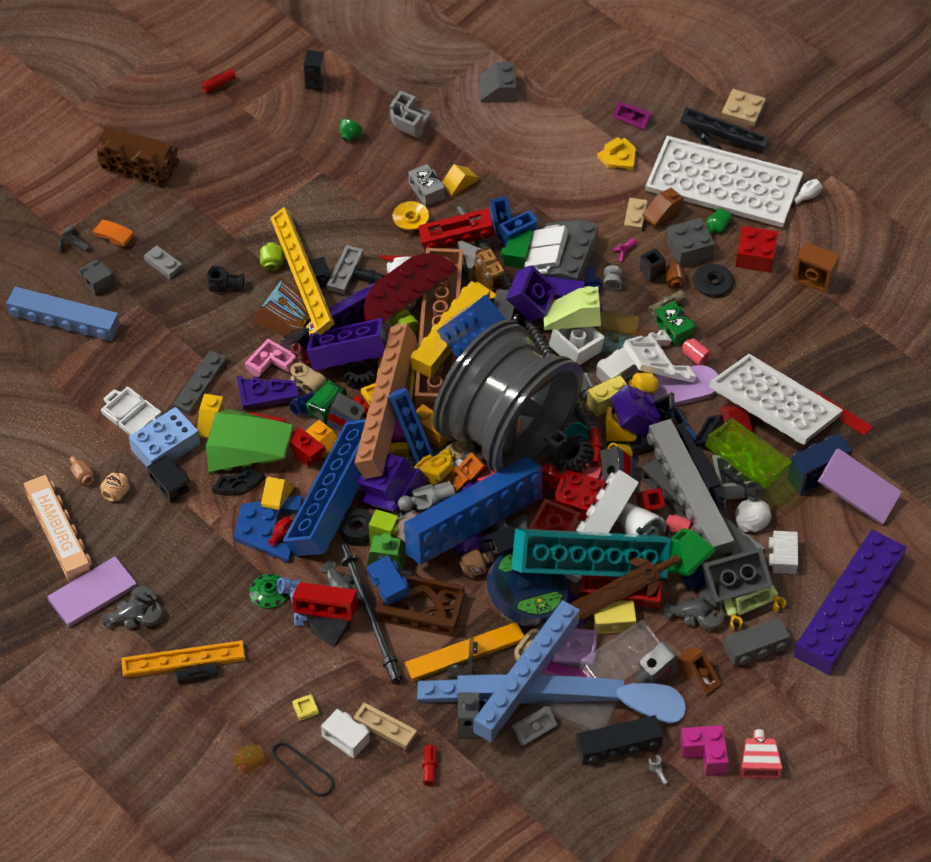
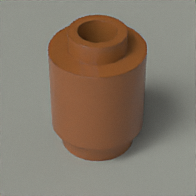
[665,262,686,289]

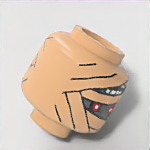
[100,473,130,502]

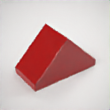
[720,404,753,439]

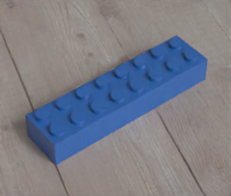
[283,419,366,556]
[404,456,543,565]

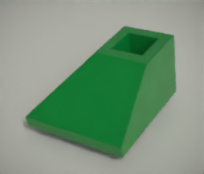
[668,528,716,576]

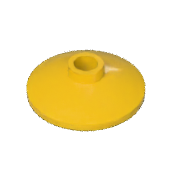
[393,201,429,230]

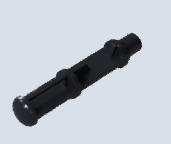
[687,126,721,150]

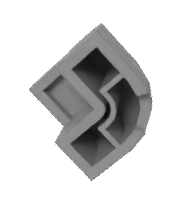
[390,91,431,138]

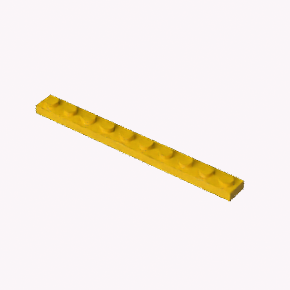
[271,207,335,335]

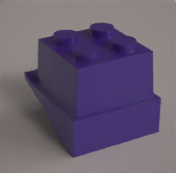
[357,454,429,512]

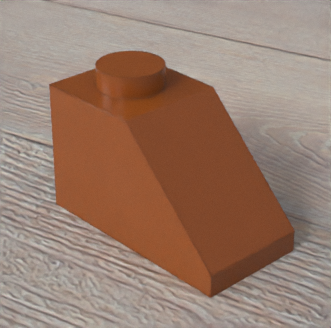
[642,187,684,226]
[677,647,721,695]

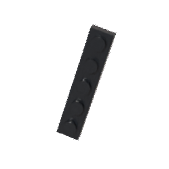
[680,107,768,152]

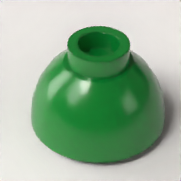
[339,119,363,142]

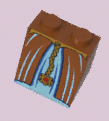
[251,281,311,336]

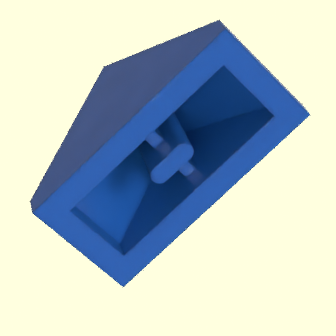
[489,196,512,235]

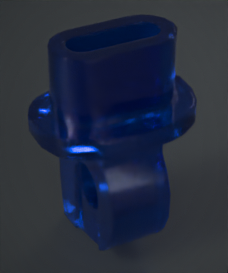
[584,266,602,293]

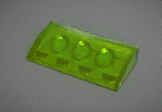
[705,418,792,490]

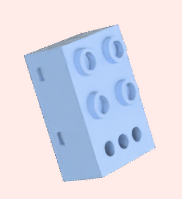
[129,407,200,467]

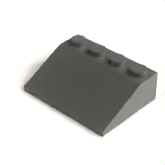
[542,220,599,281]

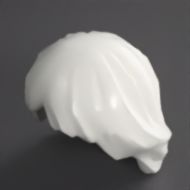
[735,499,772,533]

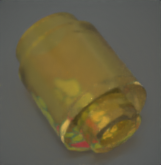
[232,744,264,770]

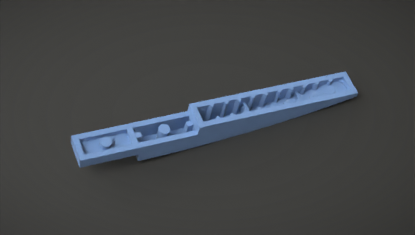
[417,675,624,704]

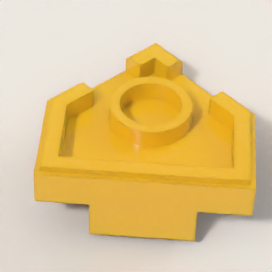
[597,137,636,171]
[414,448,454,485]

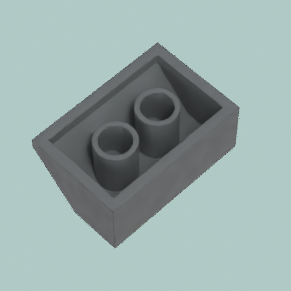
[701,547,773,603]

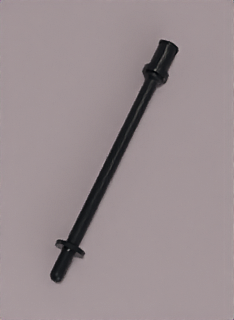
[340,543,403,683]

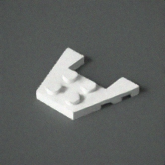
[623,330,697,382]

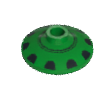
[249,574,289,609]

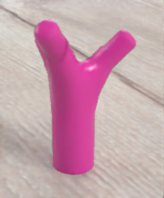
[613,238,637,262]

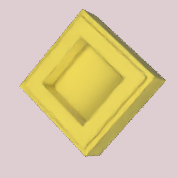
[292,694,319,721]

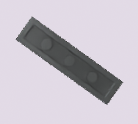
[173,350,227,415]

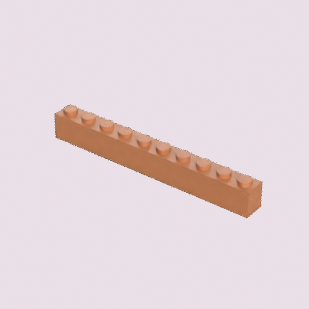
[354,323,417,479]

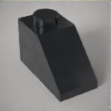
[280,328,310,363]

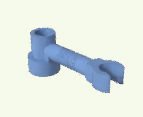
[277,578,307,626]

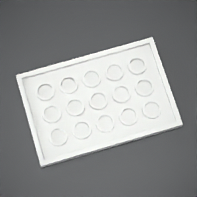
[709,354,843,445]

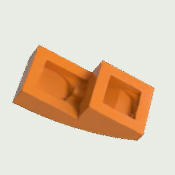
[92,220,135,246]
[443,452,486,493]

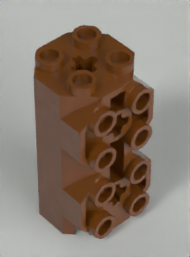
[97,126,180,185]

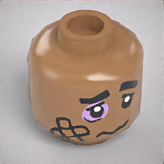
[459,549,490,578]

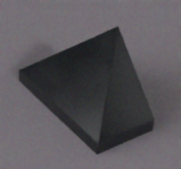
[694,414,727,447]
[310,617,351,647]

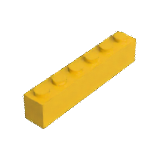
[410,281,490,378]

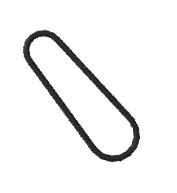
[271,742,334,797]

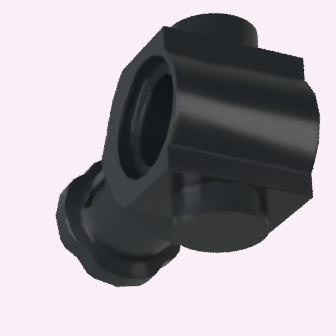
[207,266,245,292]

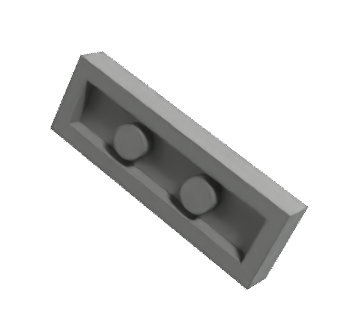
[327,245,363,294]

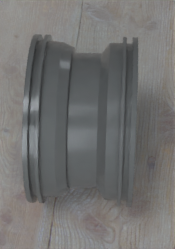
[433,320,583,473]

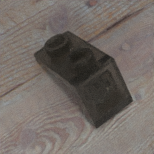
[447,636,478,679]

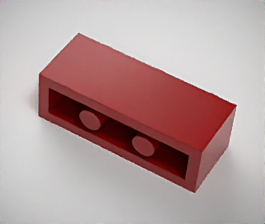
[292,582,358,621]

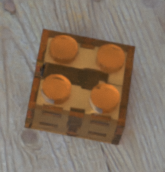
[474,246,505,294]

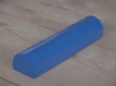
[389,388,434,464]

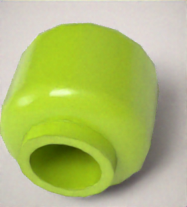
[260,242,284,271]

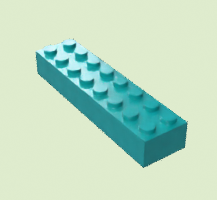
[512,529,671,578]

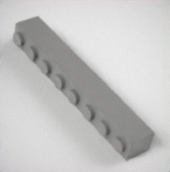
[647,419,734,558]

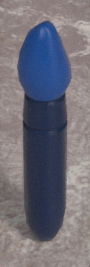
[674,406,696,442]

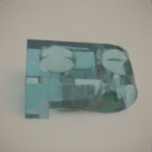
[602,331,635,356]

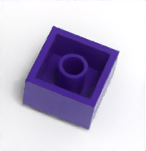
[506,265,557,322]
[611,384,661,438]

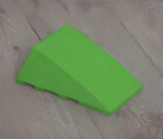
[206,408,294,474]

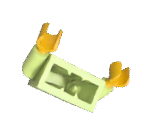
[723,585,786,631]

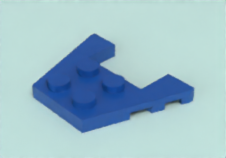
[234,495,303,563]

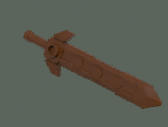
[569,554,681,621]

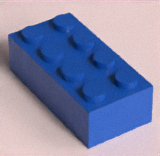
[436,294,506,358]

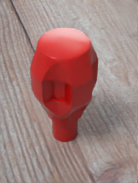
[268,517,294,546]

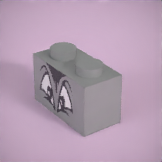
[408,164,446,207]

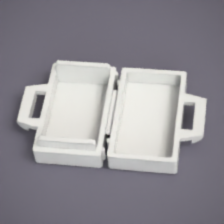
[524,224,568,274]
[101,387,162,436]

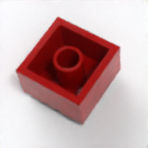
[735,226,778,273]

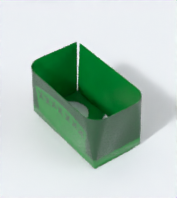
[307,380,347,424]

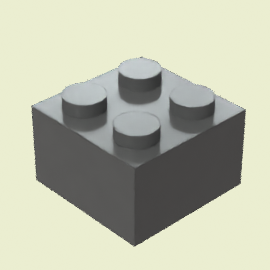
[666,218,715,267]

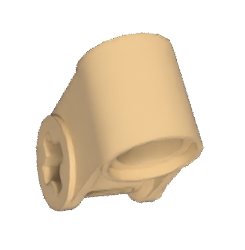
[291,363,327,397]

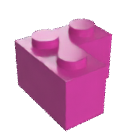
[680,725,728,776]

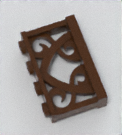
[375,572,465,637]

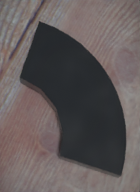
[212,467,265,496]

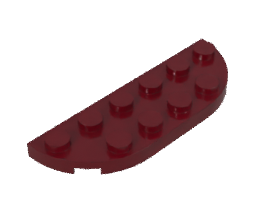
[363,253,458,323]

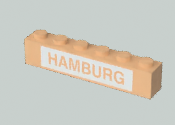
[23,475,92,582]

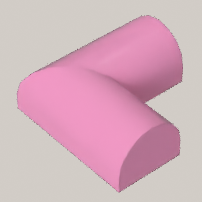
[245,339,298,377]

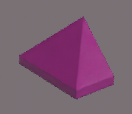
[613,101,651,130]

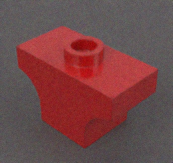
[289,427,326,467]

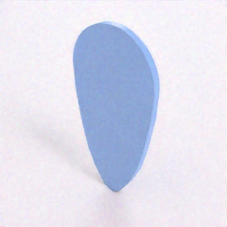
[616,683,686,723]

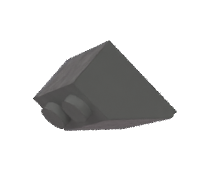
[480,62,516,102]

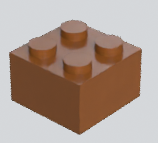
[793,242,840,294]

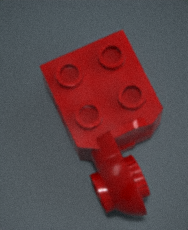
[542,464,606,522]

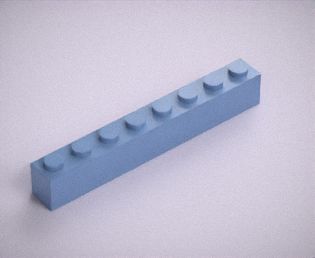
[473,600,580,742]

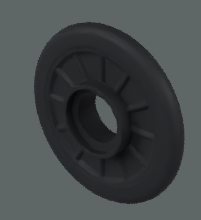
[693,264,734,296]

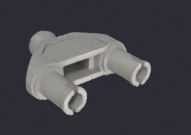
[398,480,456,511]

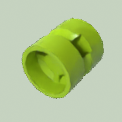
[386,308,420,334]

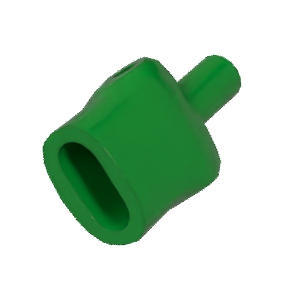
[705,208,733,235]

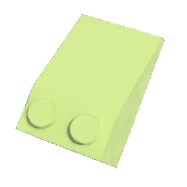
[544,286,601,330]

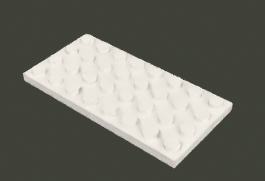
[645,136,803,228]

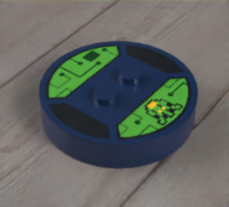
[487,547,568,626]

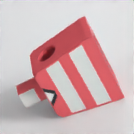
[740,730,782,779]

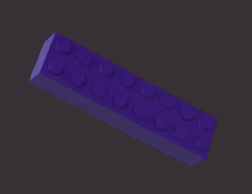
[793,529,907,676]

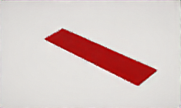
[812,390,872,435]

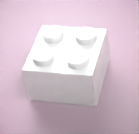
[549,327,605,365]

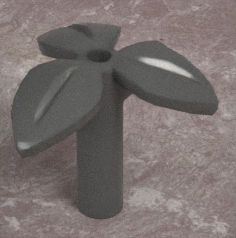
[58,225,90,253]

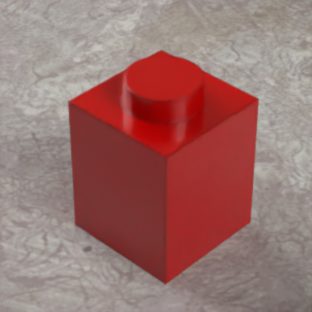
[635,488,665,511]

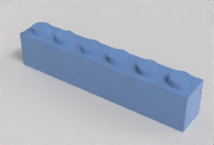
[6,287,120,341]

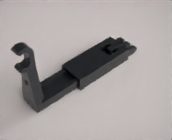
[626,423,726,510]

